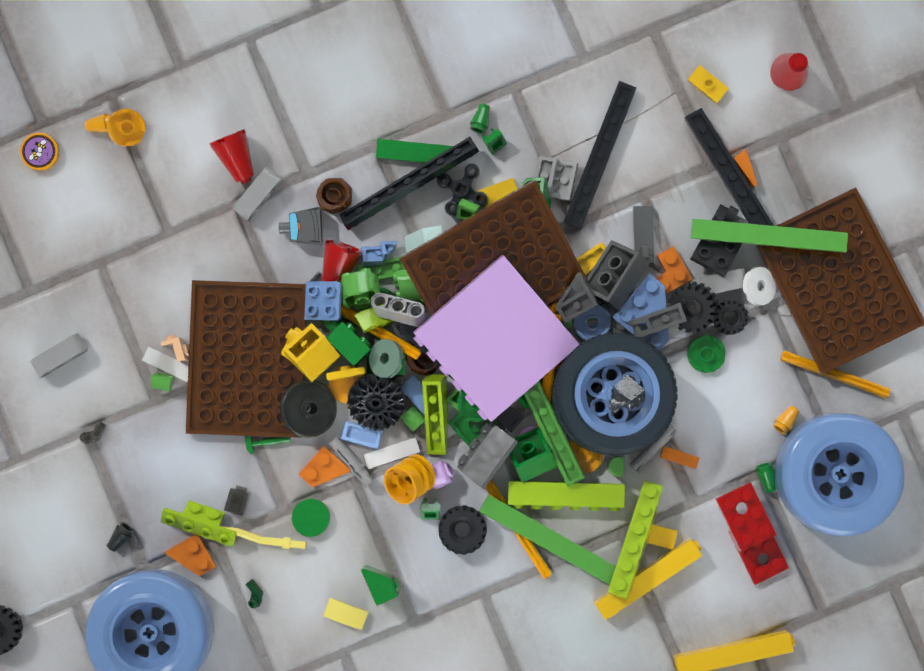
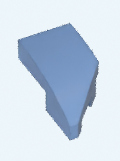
[360,241,397,266]
[401,375,424,414]

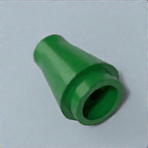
[470,104,490,134]
[756,463,776,493]

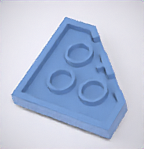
[612,274,669,350]

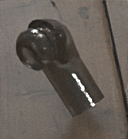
[80,421,106,444]

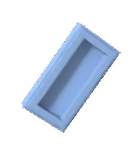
[341,421,383,449]

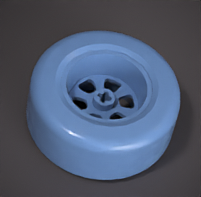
[775,413,904,536]
[85,569,214,671]

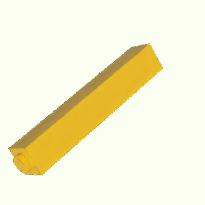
[594,538,702,620]
[673,630,795,671]

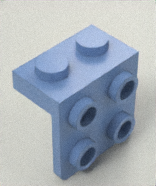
[304,281,342,322]

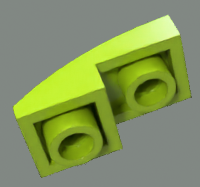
[355,304,394,333]

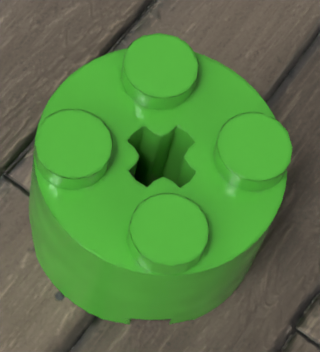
[340,268,381,310]
[393,269,425,305]

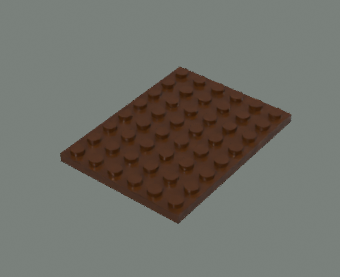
[399,180,588,316]
[756,187,924,375]
[186,280,306,438]

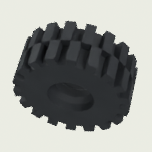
[668,282,719,333]
[438,505,487,555]
[0,605,23,655]

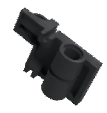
[690,204,742,278]

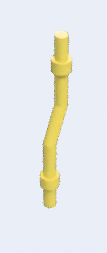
[221,526,307,549]

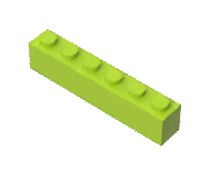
[608,480,664,600]
[508,481,625,511]

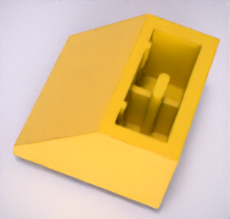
[283,323,340,382]

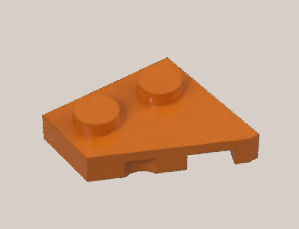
[298,446,351,487]

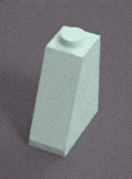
[404,225,442,253]

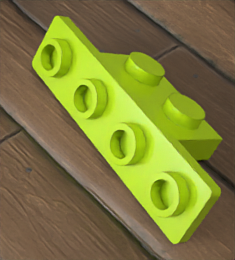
[161,500,237,547]

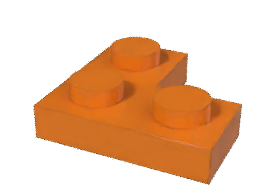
[656,246,692,294]

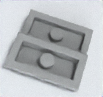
[535,156,579,201]

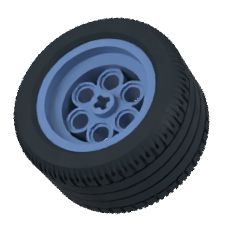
[552,333,678,455]

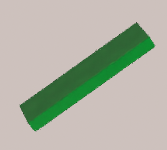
[376,139,453,163]

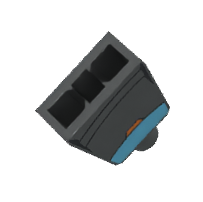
[279,207,323,245]

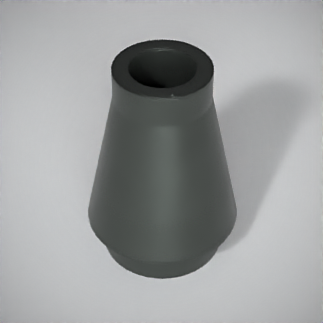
[106,522,134,552]

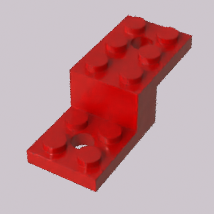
[715,482,789,585]

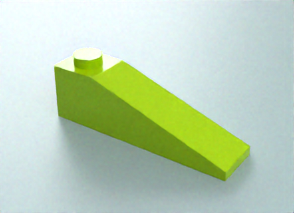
[422,374,448,455]

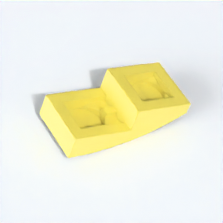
[323,597,368,630]

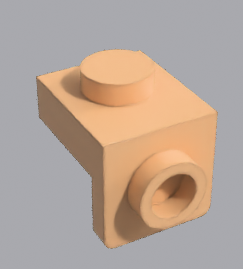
[161,335,189,362]

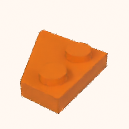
[165,534,217,576]

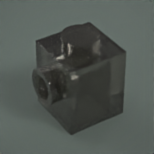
[224,485,251,516]

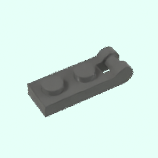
[628,303,687,338]

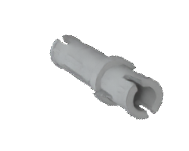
[629,424,678,473]
[329,436,375,488]

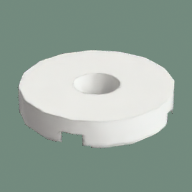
[743,267,776,305]

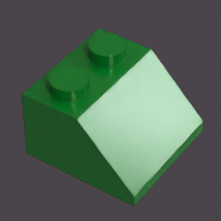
[509,427,557,483]
[361,565,401,606]

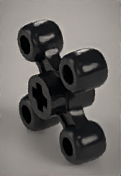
[436,163,489,217]

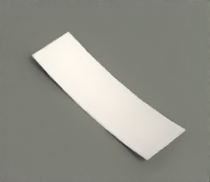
[142,347,188,382]
[364,438,420,469]

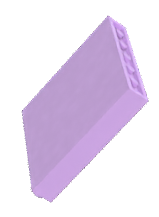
[413,255,580,422]

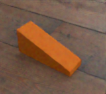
[733,149,758,188]
[660,446,700,469]

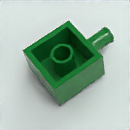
[319,320,372,367]

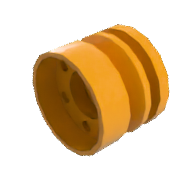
[384,454,436,504]

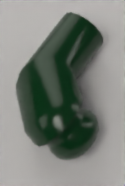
[245,578,263,609]

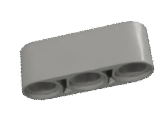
[233,167,283,221]
[691,268,746,294]
[371,293,427,327]
[30,333,88,378]

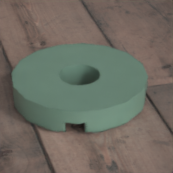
[369,339,404,378]

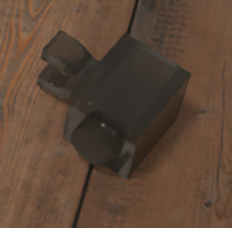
[609,375,645,414]

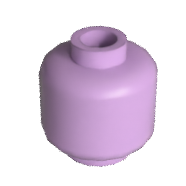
[432,461,454,489]

